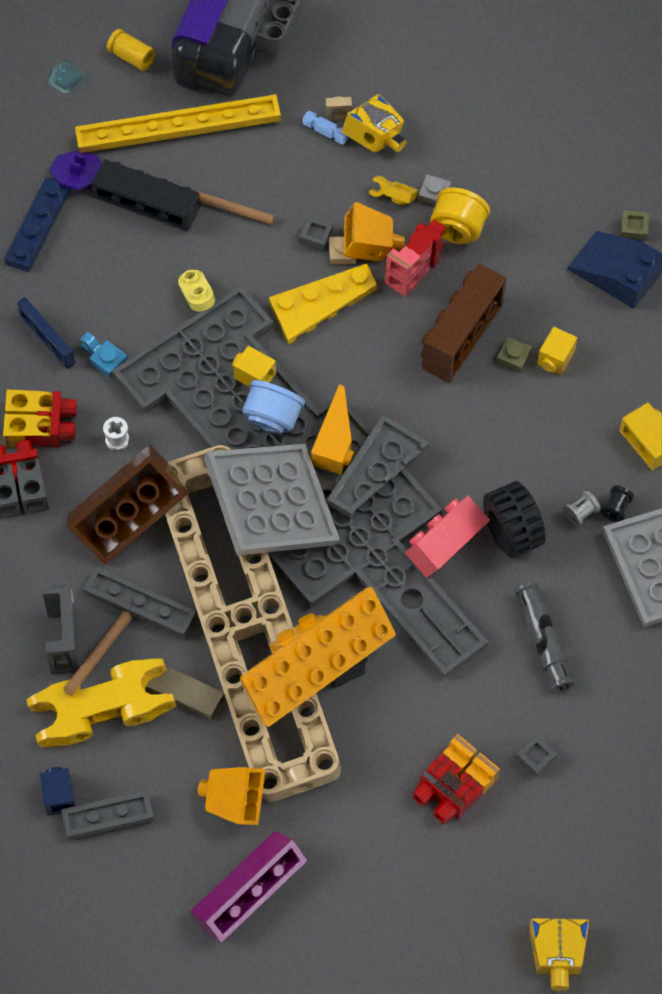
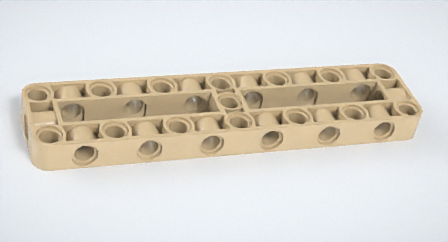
[165,445,341,802]

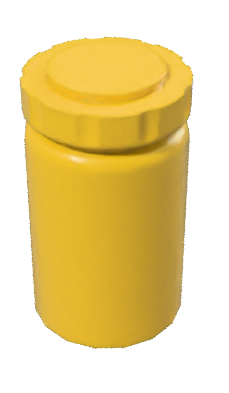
[107,29,156,71]

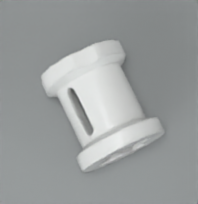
[103,417,129,451]

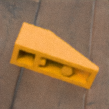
[311,384,355,475]

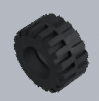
[483,481,546,558]

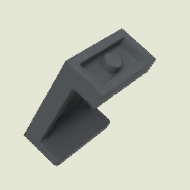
[42,585,80,675]

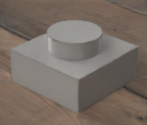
[418,175,451,205]

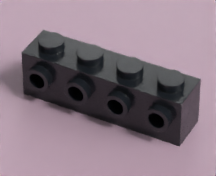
[91,159,201,231]

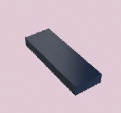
[17,297,75,369]

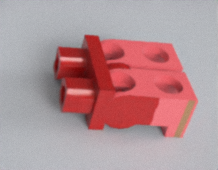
[385,219,446,297]

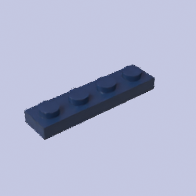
[4,177,71,272]

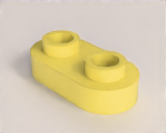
[178,270,215,312]

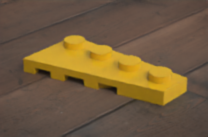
[269,264,377,345]

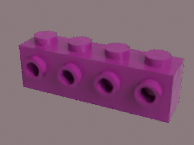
[190,831,307,943]

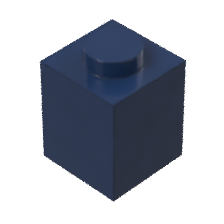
[39,767,76,816]

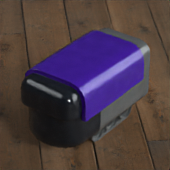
[172,0,303,95]

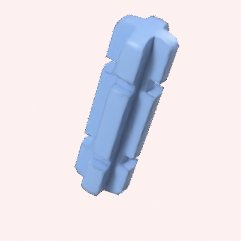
[303,111,349,144]

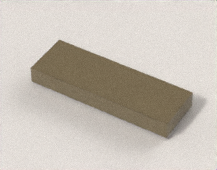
[145,657,225,720]

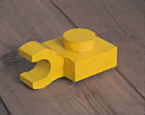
[369,176,418,205]

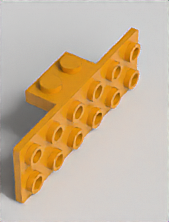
[240,587,396,727]

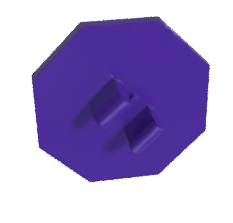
[50,150,102,191]

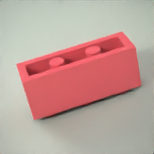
[404,495,490,578]

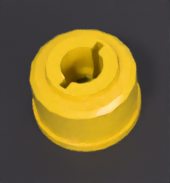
[430,187,490,244]

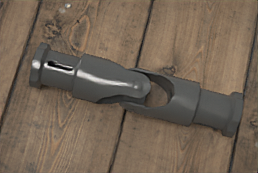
[514,581,575,694]

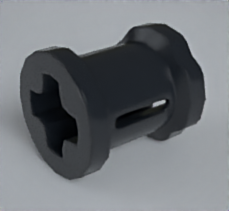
[601,485,634,522]

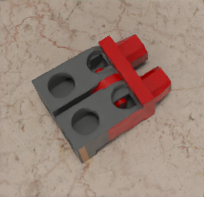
[0,440,49,519]

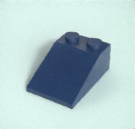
[568,231,662,309]

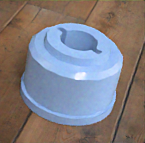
[242,380,305,435]

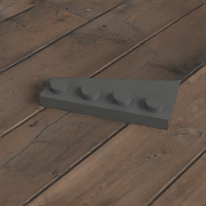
[326,415,429,517]

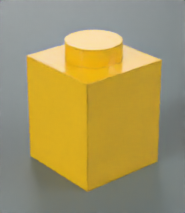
[537,326,578,375]
[232,345,276,387]

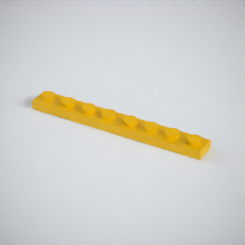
[75,95,281,153]

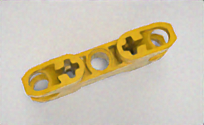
[26,658,176,747]

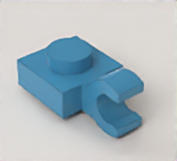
[80,332,127,378]

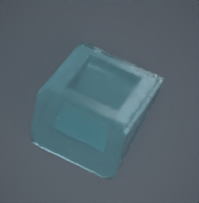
[48,61,86,94]

